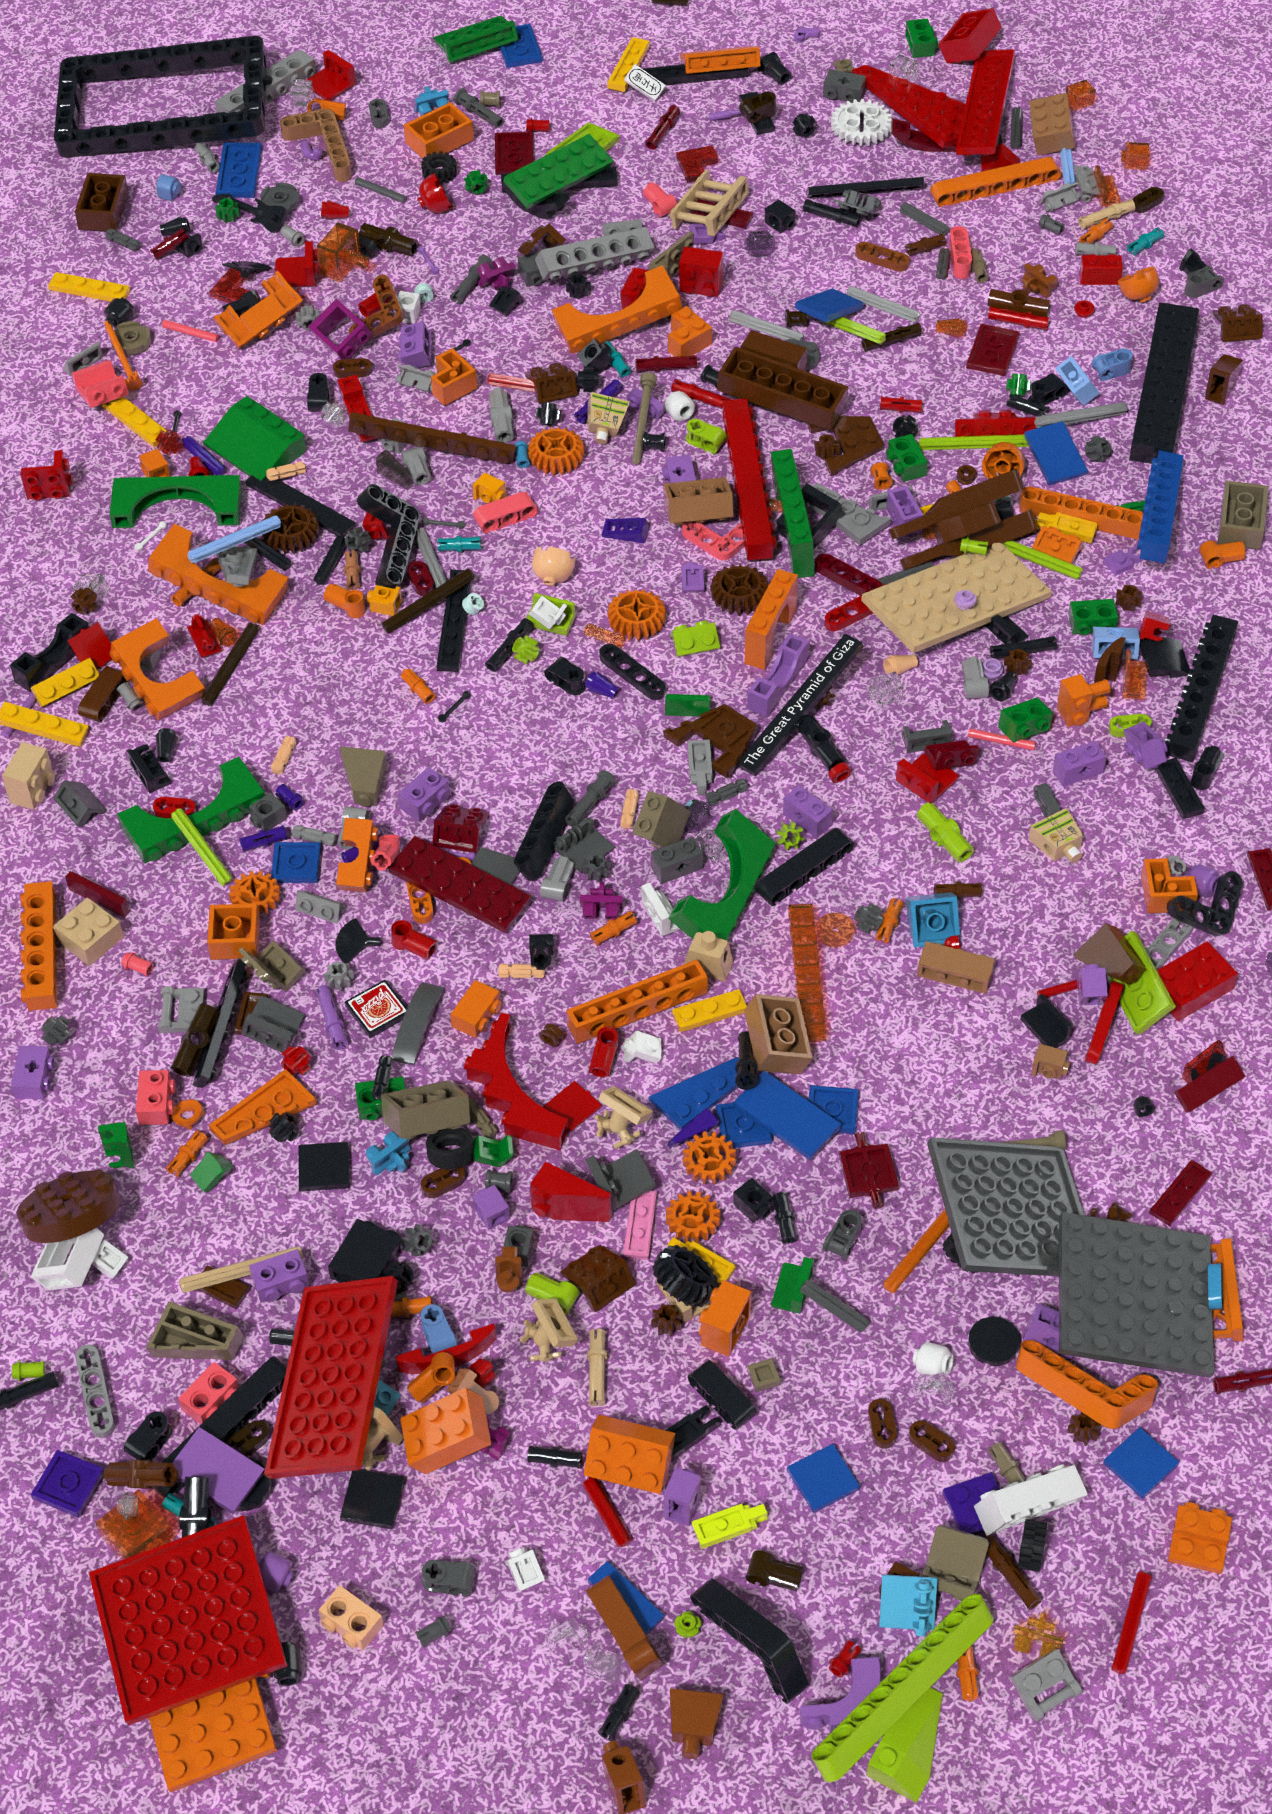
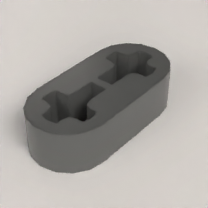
[369,99,389,128]
[1033,783,1060,818]

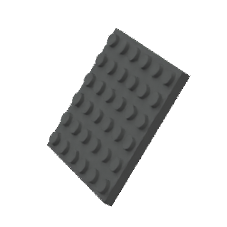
[927,1137,1084,1276]
[1059,1212,1214,1378]

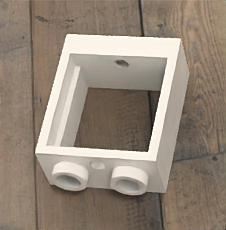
[31,1228,104,1290]

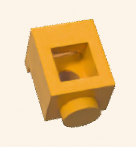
[472,472,507,503]
[367,585,402,616]

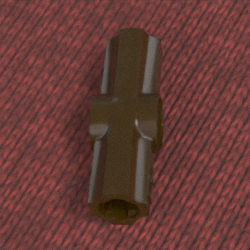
[358,223,418,256]
[170,1003,219,1077]

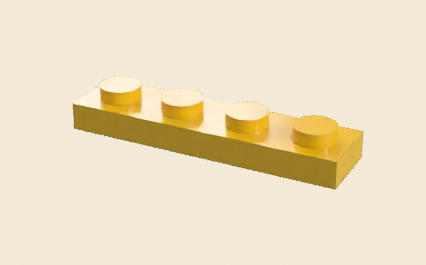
[607,37,650,92]
[48,272,130,302]
[102,397,170,447]
[0,701,89,747]

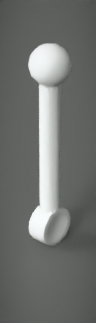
[134,521,167,551]

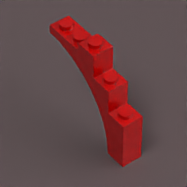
[464,1012,568,1151]

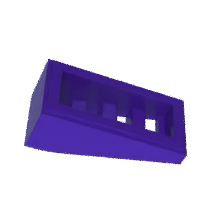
[601,518,650,543]
[667,1108,719,1148]

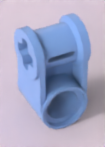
[1091,348,1133,381]
[420,1304,457,1354]

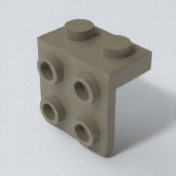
[648,231,694,278]
[238,940,306,992]
[921,1525,989,1601]

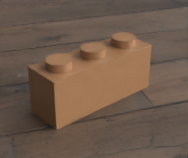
[917,941,995,994]

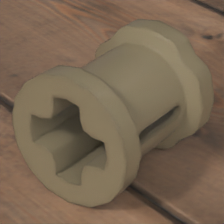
[480,90,501,108]

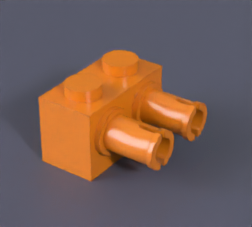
[1057,674,1110,727]

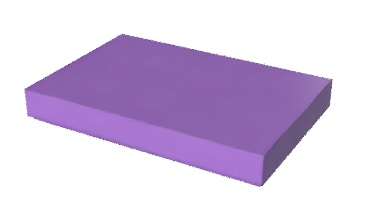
[172,1427,265,1515]

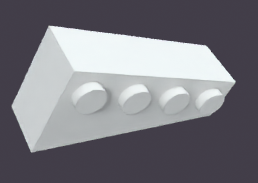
[974,1464,1088,1536]

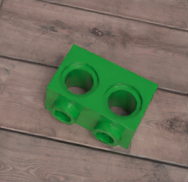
[905,18,938,58]
[886,434,928,482]
[1068,599,1118,635]
[998,697,1053,743]
[355,1076,405,1121]

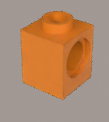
[139,448,170,477]

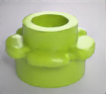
[674,1611,701,1638]

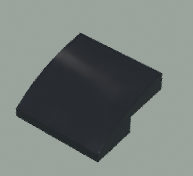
[1139,637,1190,678]

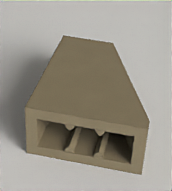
[340,746,387,807]

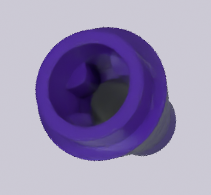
[585,671,619,699]

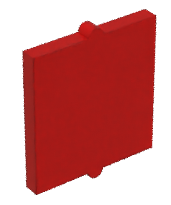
[67,622,112,668]
[543,1081,602,1132]

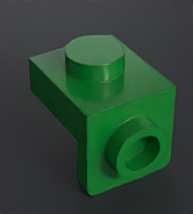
[473,1135,514,1167]

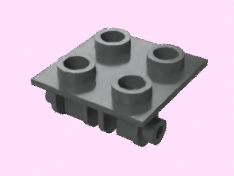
[833,189,881,217]
[553,817,615,873]

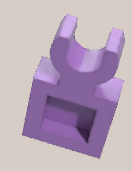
[689,224,726,244]
[1103,546,1143,576]

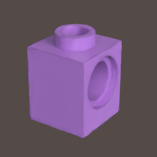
[472,1185,510,1230]

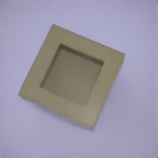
[747,1358,781,1392]

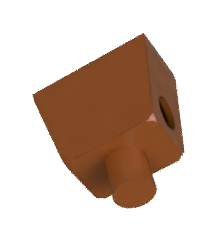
[670,1688,723,1759]
[602,1741,646,1814]

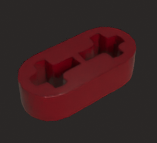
[407,561,434,596]

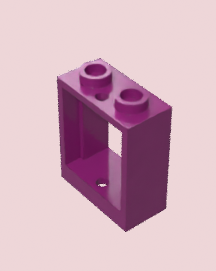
[308,299,373,359]

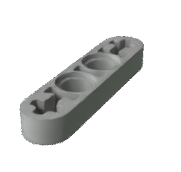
[1146,918,1193,970]
[75,1345,115,1438]

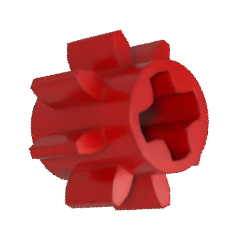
[281,1046,311,1076]

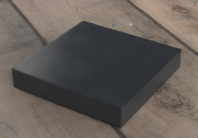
[298,1142,349,1192]
[340,1470,405,1530]

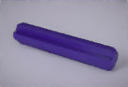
[182,436,226,475]

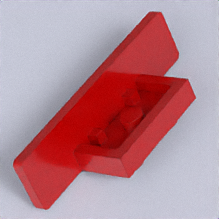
[955,410,1036,437]

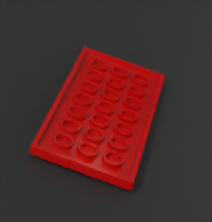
[264,1276,398,1479]

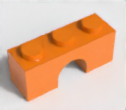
[336,817,378,892]

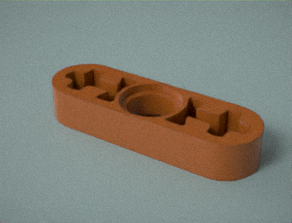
[855,242,910,272]

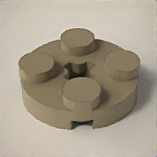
[110,321,151,355]

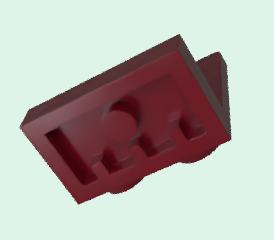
[432,804,489,853]

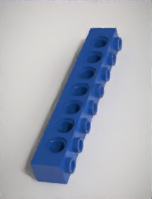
[1137,450,1184,564]

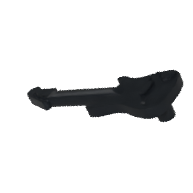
[212,194,288,233]

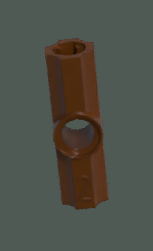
[987,289,1050,317]
[103,1460,178,1489]

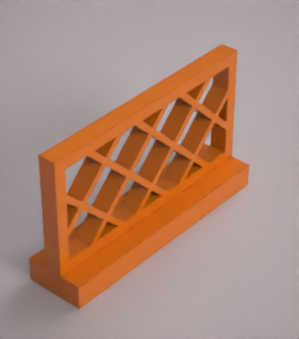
[680,46,760,74]
[1210,1238,1243,1341]

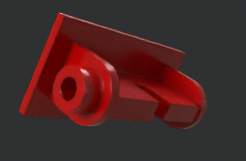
[187,614,222,658]

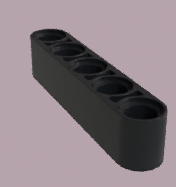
[514,781,575,881]
[755,828,855,906]

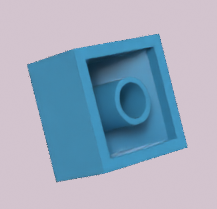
[906,892,961,948]

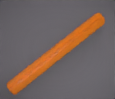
[883,1209,950,1293]

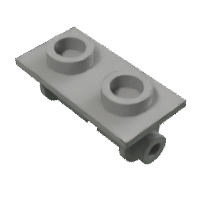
[1074,165,1100,203]
[1039,182,1081,212]
[602,219,642,236]
[396,365,435,393]
[295,890,345,924]

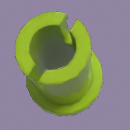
[960,537,988,556]
[12,1360,45,1381]

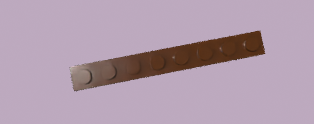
[348,412,516,464]

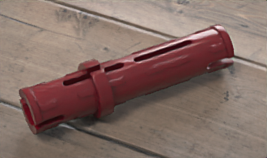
[645,105,680,150]
[635,355,697,372]
[1213,1368,1272,1394]

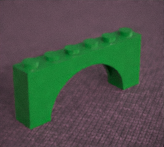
[771,449,815,578]
[109,475,242,528]
[117,756,265,864]
[668,809,775,942]

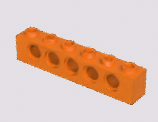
[20,881,57,1011]
[566,959,708,1044]

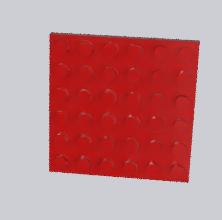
[88,1515,287,1726]

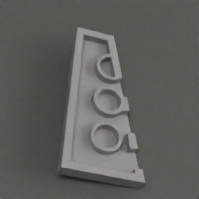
[806,483,891,545]
[215,546,257,587]

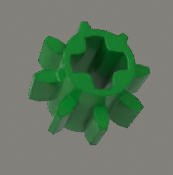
[464,170,488,194]
[215,198,240,222]
[1006,374,1031,396]

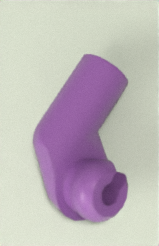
[794,28,819,42]
[300,141,323,161]

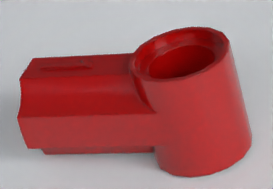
[358,283,393,318]
[391,920,437,960]
[589,1026,618,1078]

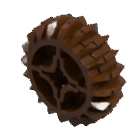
[262,503,319,554]
[710,563,768,616]

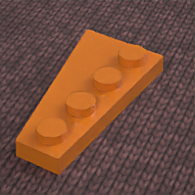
[209,1069,317,1145]

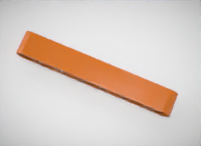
[930,157,1061,207]
[1019,487,1143,540]

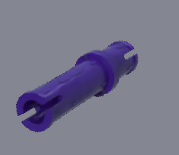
[574,379,623,423]

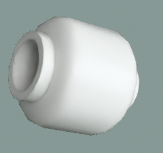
[665,391,695,422]
[913,1342,954,1379]

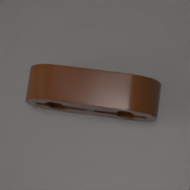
[333,358,372,378]
[421,1167,465,1199]
[868,1399,897,1449]
[909,1420,955,1462]

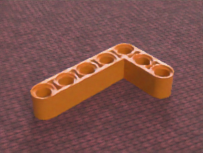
[1016,1340,1158,1429]

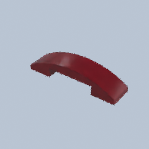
[891,118,957,152]

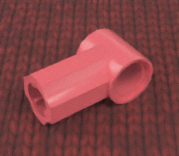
[643,182,677,218]
[371,834,400,871]

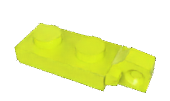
[692,1503,768,1549]

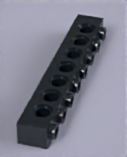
[1165,614,1239,762]

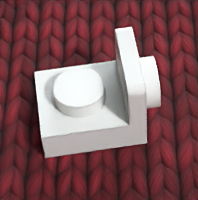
[92,1239,128,1279]
[504,1547,545,1591]

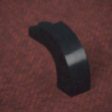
[501,182,570,219]

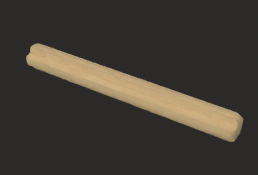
[179,1246,303,1293]

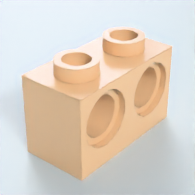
[318,1585,384,1651]

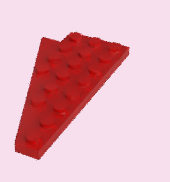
[852,65,966,149]

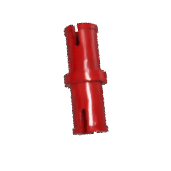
[880,396,922,413]

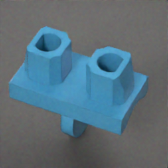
[414,86,449,116]
[365,1131,411,1176]

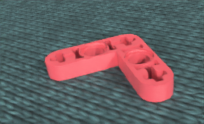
[682,521,744,560]

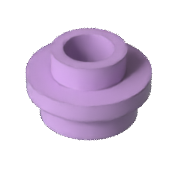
[954,590,976,610]
[982,658,1003,679]

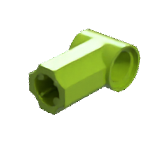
[525,1272,580,1315]

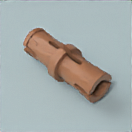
[344,550,361,590]

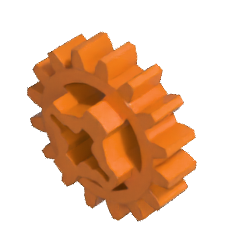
[229,871,280,916]
[682,1131,736,1184]
[666,1191,720,1243]

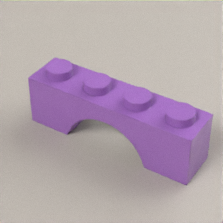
[747,633,809,717]

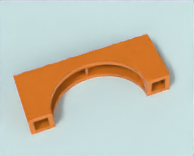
[552,265,682,354]
[148,523,289,625]

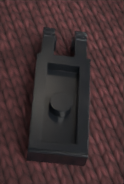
[665,1405,721,1461]

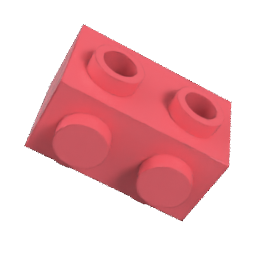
[136,1070,175,1125]

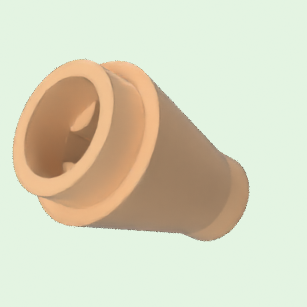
[883,654,918,677]

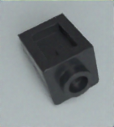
[175,233,203,258]
[489,286,523,317]

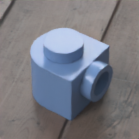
[157,174,181,201]

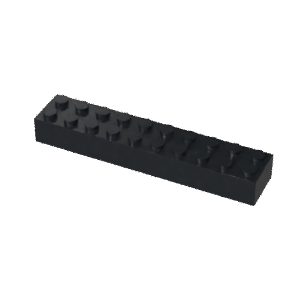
[1129,302,1199,464]

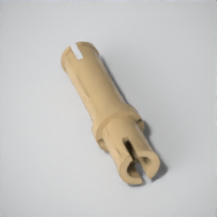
[1078,199,1135,230]
[587,1328,607,1406]

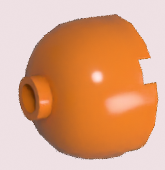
[1118,266,1159,303]
[982,442,1025,479]

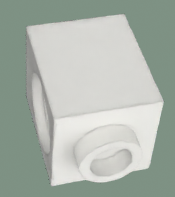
[394,291,421,324]

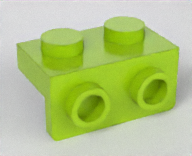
[526,593,575,636]
[670,620,720,657]

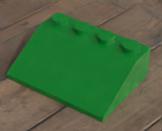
[203,396,306,481]

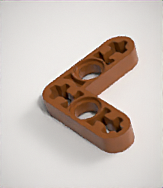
[349,275,405,340]

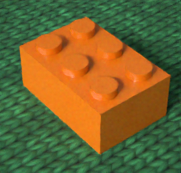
[404,102,474,159]
[400,1387,491,1474]
[583,1414,676,1494]

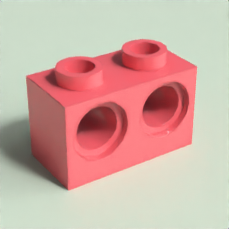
[178,1362,239,1425]

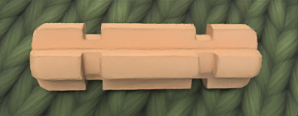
[266,461,306,481]
[271,735,296,775]
[620,789,638,829]
[498,964,545,978]

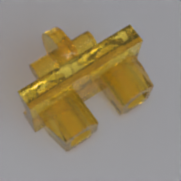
[1013,1612,1064,1658]

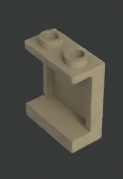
[632,791,691,849]

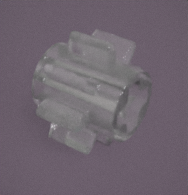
[321,401,346,427]

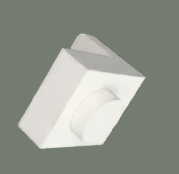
[529,596,567,630]
[622,1031,661,1063]

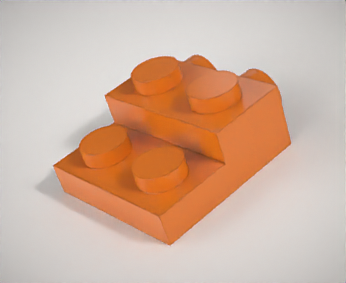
[1168,1502,1232,1574]

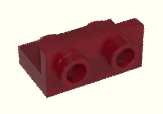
[924,740,980,770]

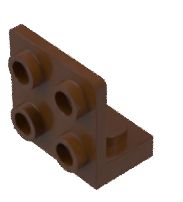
[516,223,566,258]
[1212,304,1263,342]
[525,363,578,403]
[561,1245,636,1312]

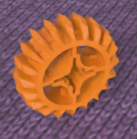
[528,426,584,476]
[607,588,666,641]

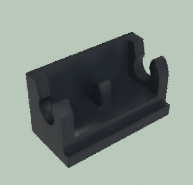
[127,744,172,794]

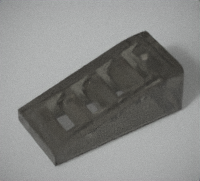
[376,449,411,490]

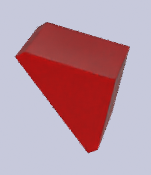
[981,143,1020,172]

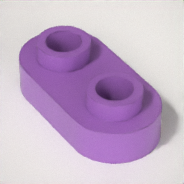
[626,389,664,419]

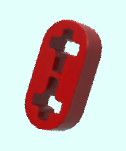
[153,797,196,818]

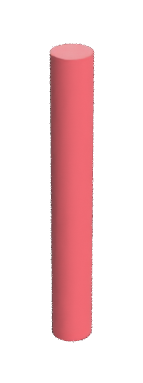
[162,320,219,343]
[968,728,1036,750]

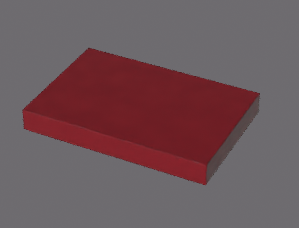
[495,131,533,175]
[966,324,1020,376]

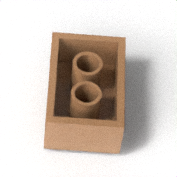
[1029,93,1075,155]
[663,477,733,525]
[744,994,813,1074]

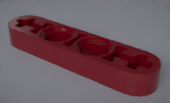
[815,554,882,596]

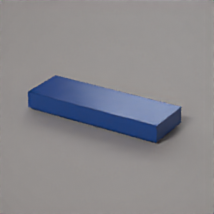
[588,1561,664,1635]

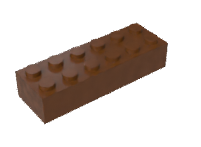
[717,346,849,431]

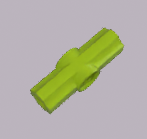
[916,802,974,863]

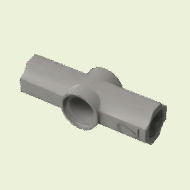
[489,388,513,443]

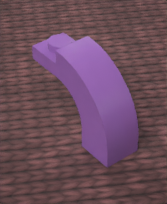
[800,1657,880,1733]

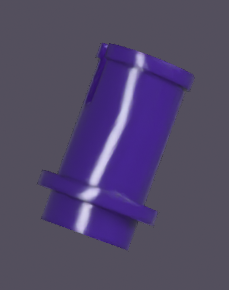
[275,784,304,810]

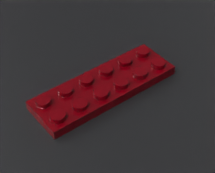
[389,836,531,934]

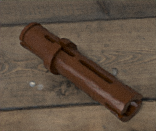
[985,1535,1042,1610]

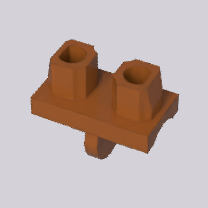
[1022,263,1058,298]
[495,1246,523,1293]

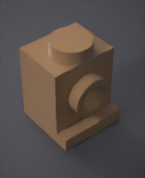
[1031,1044,1070,1079]

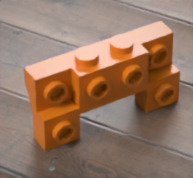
[213,271,303,350]

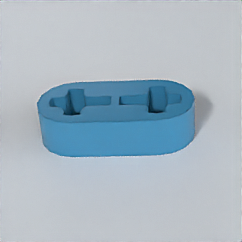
[1208,1264,1222,1310]

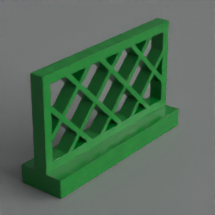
[433,15,518,62]

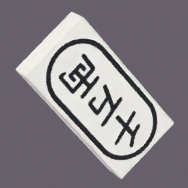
[624,64,666,102]

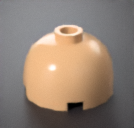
[532,547,576,586]

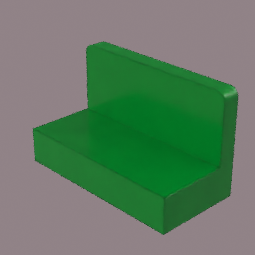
[665,694,711,717]
[771,1257,814,1314]

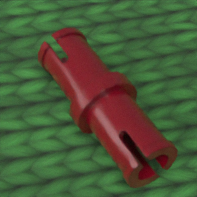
[150,228,189,260]

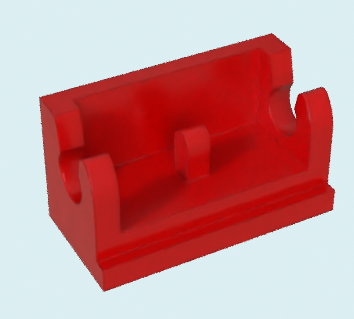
[1139,611,1170,641]

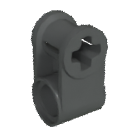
[1184,266,1224,298]
[822,1210,862,1261]
[422,1560,475,1597]

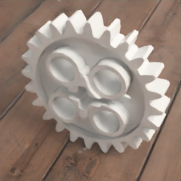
[831,99,892,146]

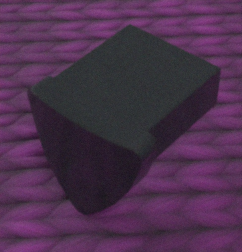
[1179,248,1207,275]

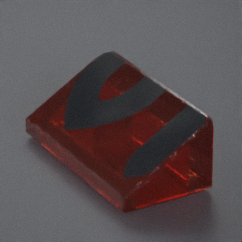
[1182,1040,1227,1083]

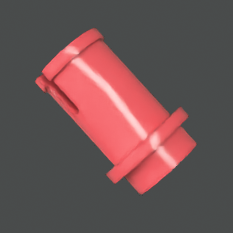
[121,952,153,976]

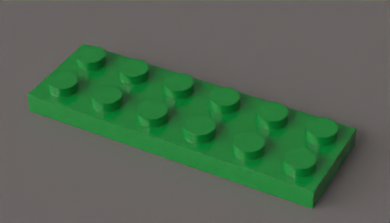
[503,134,614,209]

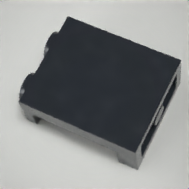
[328,1219,403,1283]

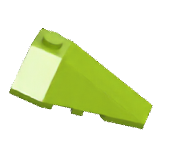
[866,1687,943,1803]

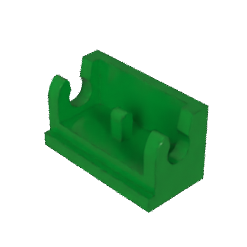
[98,1122,134,1169]

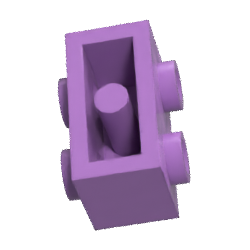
[398,321,431,368]
[1124,722,1167,769]
[398,767,450,822]
[249,1249,309,1303]

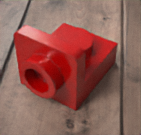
[362,512,389,539]

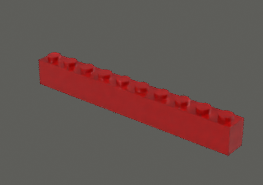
[722,398,777,561]

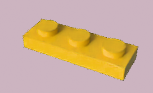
[30,658,99,707]
[672,989,747,1032]

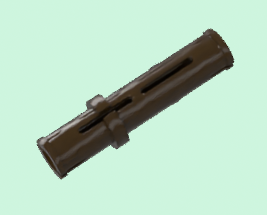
[861,322,922,352]

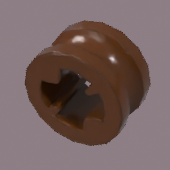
[956,465,976,485]
[539,1024,563,1047]

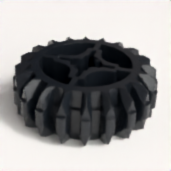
[652,1245,719,1308]

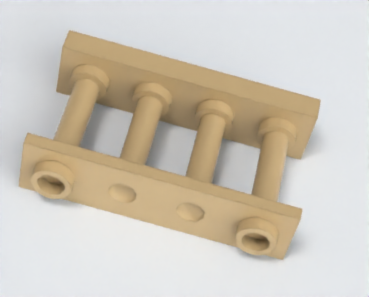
[670,169,749,236]

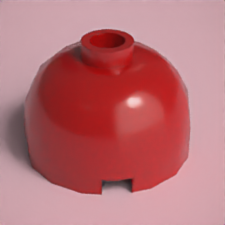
[417,173,453,214]

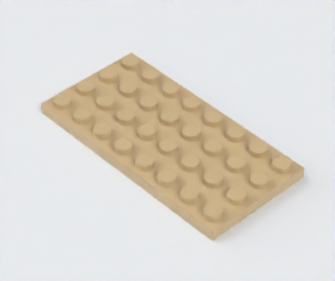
[861,543,1052,653]

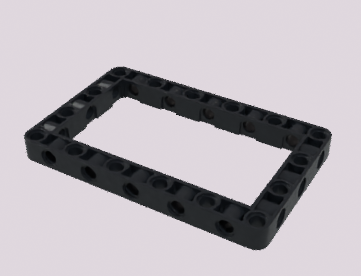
[54,36,267,158]

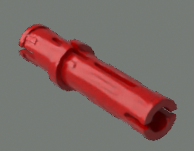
[988,306,1050,330]
[671,379,732,409]

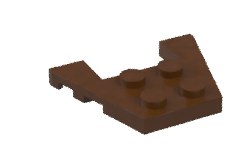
[806,416,884,476]
[663,704,758,778]

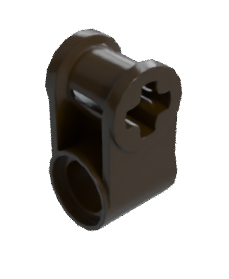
[739,91,776,124]

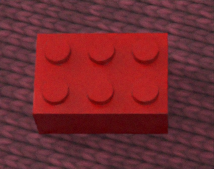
[938,8,1002,64]
[1157,941,1238,1022]

